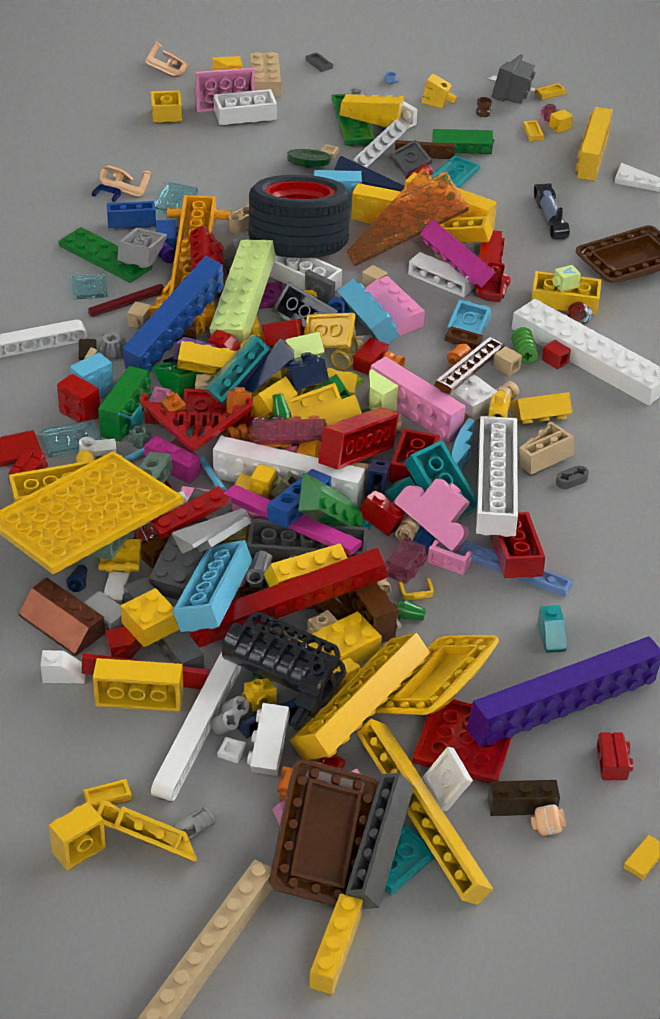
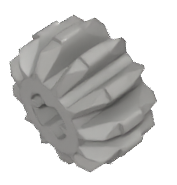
[97,331,127,359]

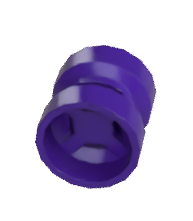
[158,241,176,263]

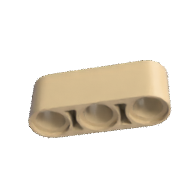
[229,205,249,234]

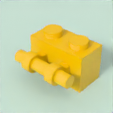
[99,539,141,573]

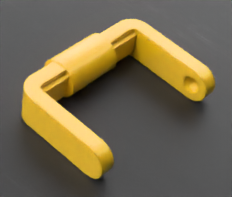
[398,578,434,601]

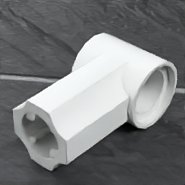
[79,437,116,459]

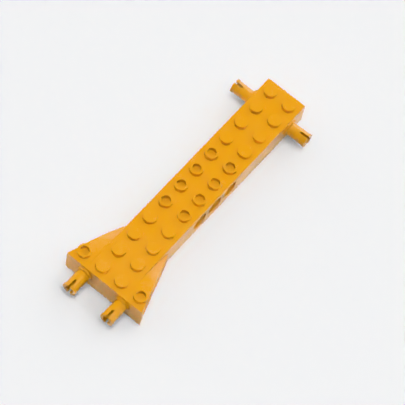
[150,195,231,334]

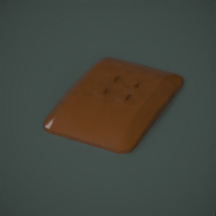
[576,225,660,283]
[270,759,379,906]

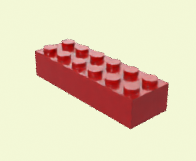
[318,407,400,470]

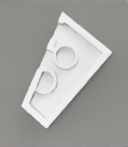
[614,163,660,192]

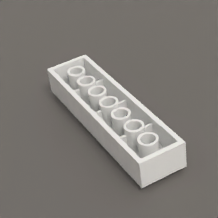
[213,436,365,508]

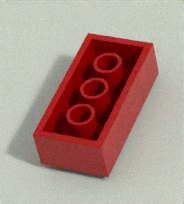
[490,512,546,579]

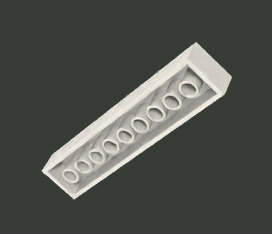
[512,299,660,406]
[476,416,518,537]

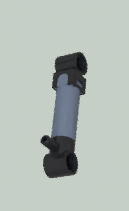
[534,183,570,239]

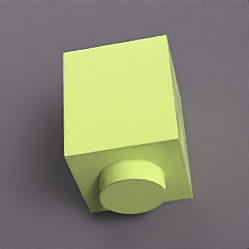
[553,265,581,292]

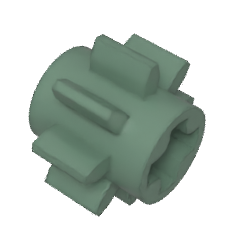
[128,426,151,449]

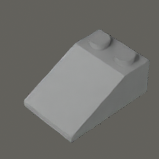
[117,227,167,268]

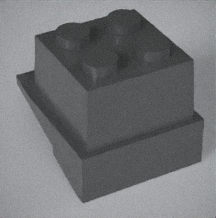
[491,54,536,104]

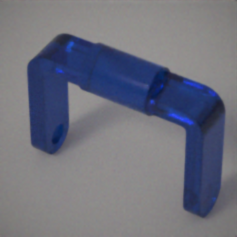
[92,184,121,202]

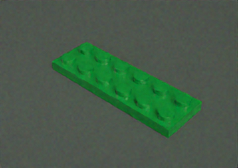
[331,94,375,146]
[59,227,153,283]

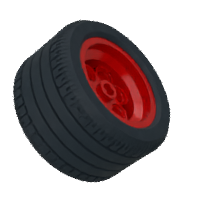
[248,175,351,258]

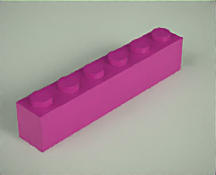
[420,220,495,288]

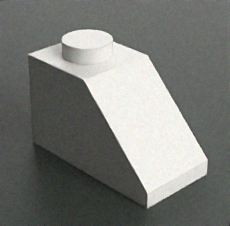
[40,650,86,684]

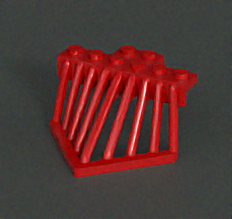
[140,389,255,452]

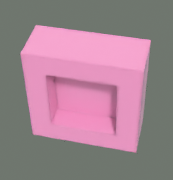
[149,386,172,402]

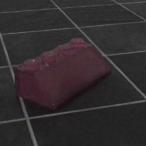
[248,416,327,445]

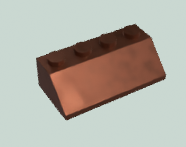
[18,577,105,656]

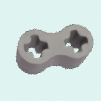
[211,696,249,735]

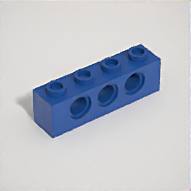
[266,469,331,528]

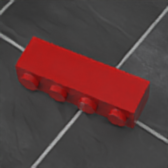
[479,230,505,271]

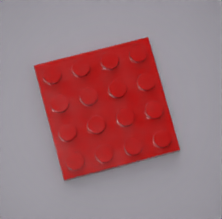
[412,699,513,784]

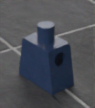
[365,459,391,499]

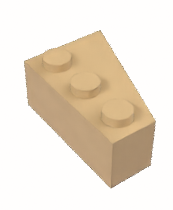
[519,421,574,474]

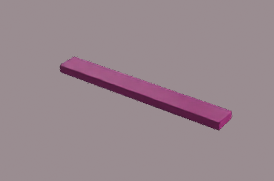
[224,485,362,556]

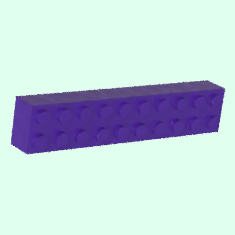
[467,636,660,748]

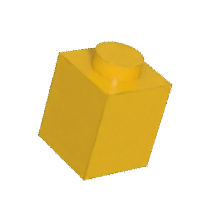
[549,109,573,133]

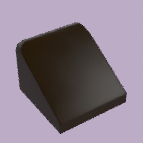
[78,339,97,360]

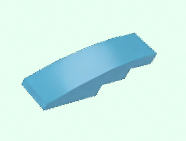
[452,418,475,471]

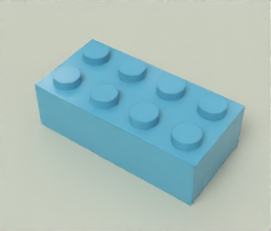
[337,279,400,344]

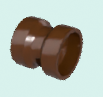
[476,97,492,117]

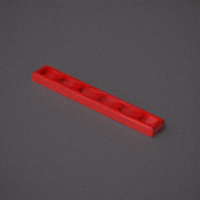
[82,653,209,689]

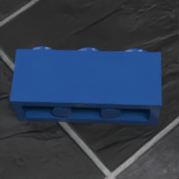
[106,201,156,229]

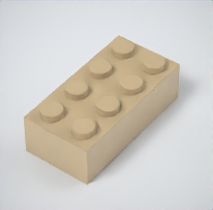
[250,52,281,97]

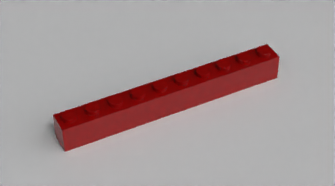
[189,547,389,648]

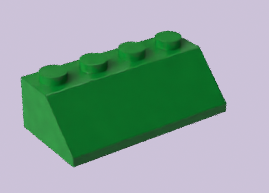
[298,473,363,527]

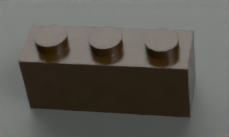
[488,780,560,816]

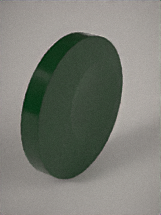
[287,149,331,167]

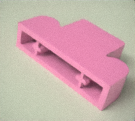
[394,479,470,551]

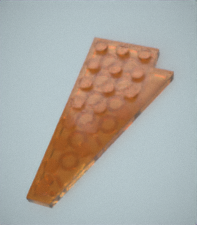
[347,168,469,266]

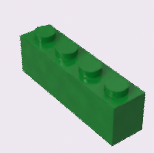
[432,129,493,154]

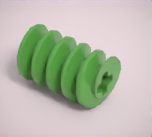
[511,327,538,364]

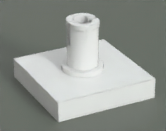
[422,747,473,811]

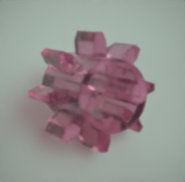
[540,104,559,122]

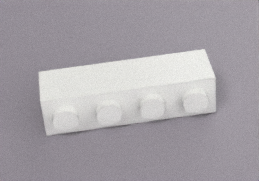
[408,252,474,298]

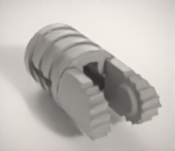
[173,806,215,839]

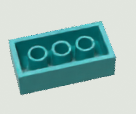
[404,440,477,521]

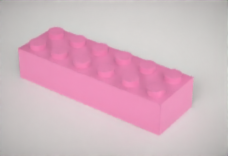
[371,356,466,443]

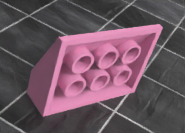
[194,68,255,112]
[351,276,425,335]

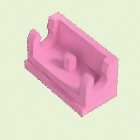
[428,540,472,575]

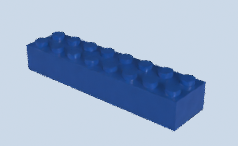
[123,256,224,373]

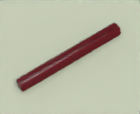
[88,284,165,317]

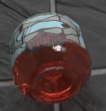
[567,301,593,325]

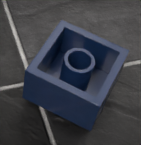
[280,352,329,391]

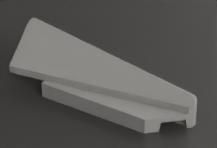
[172,508,251,554]

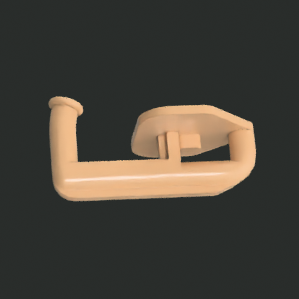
[146,41,189,76]
[99,165,152,197]

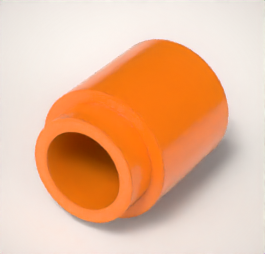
[447,344,471,366]

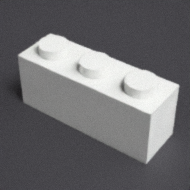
[247,703,290,776]

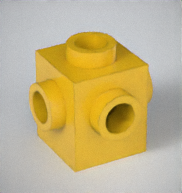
[242,678,277,712]

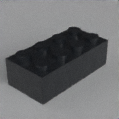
[272,282,341,331]

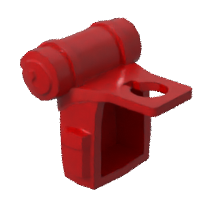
[475,260,511,302]

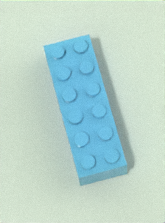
[173,540,253,632]

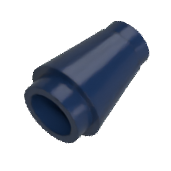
[66,565,88,592]

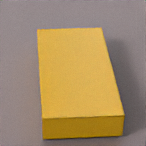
[534,83,566,100]
[522,120,544,141]
[83,779,133,810]
[623,835,660,880]

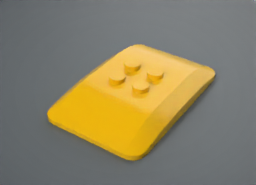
[375,635,499,715]

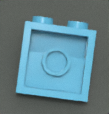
[447,299,492,335]

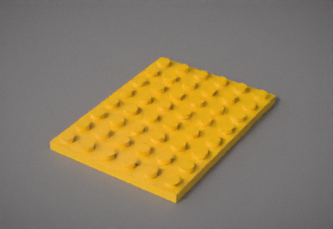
[0,451,184,575]

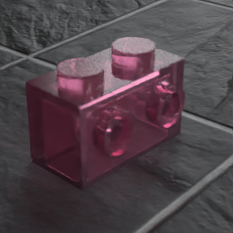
[386,538,427,584]

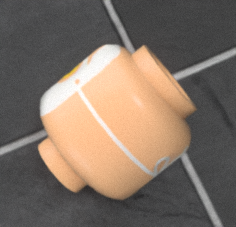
[531,804,566,836]

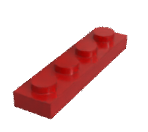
[151,486,230,539]

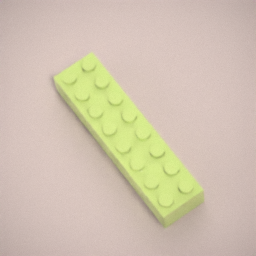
[209,239,276,343]

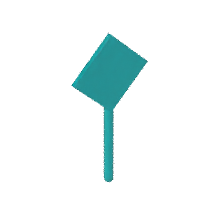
[117,404,143,430]

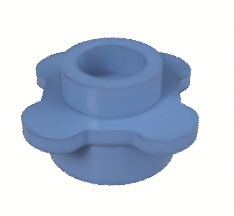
[383,71,399,84]

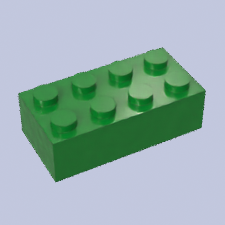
[98,366,152,442]

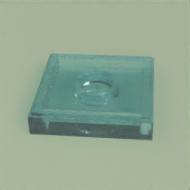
[72,273,108,300]

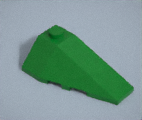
[153,362,204,397]

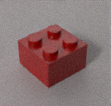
[262,318,304,348]
[57,373,100,427]

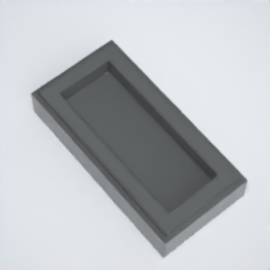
[305,52,333,72]

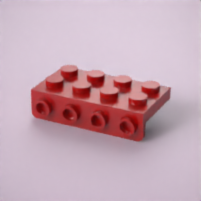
[190,225,226,297]

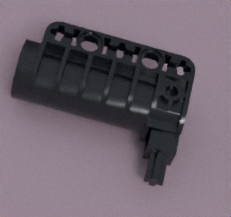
[222,612,347,730]

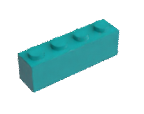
[204,336,270,402]

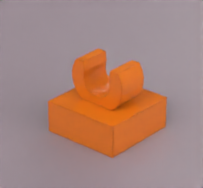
[161,392,187,415]

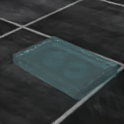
[155,182,198,214]
[40,420,102,458]

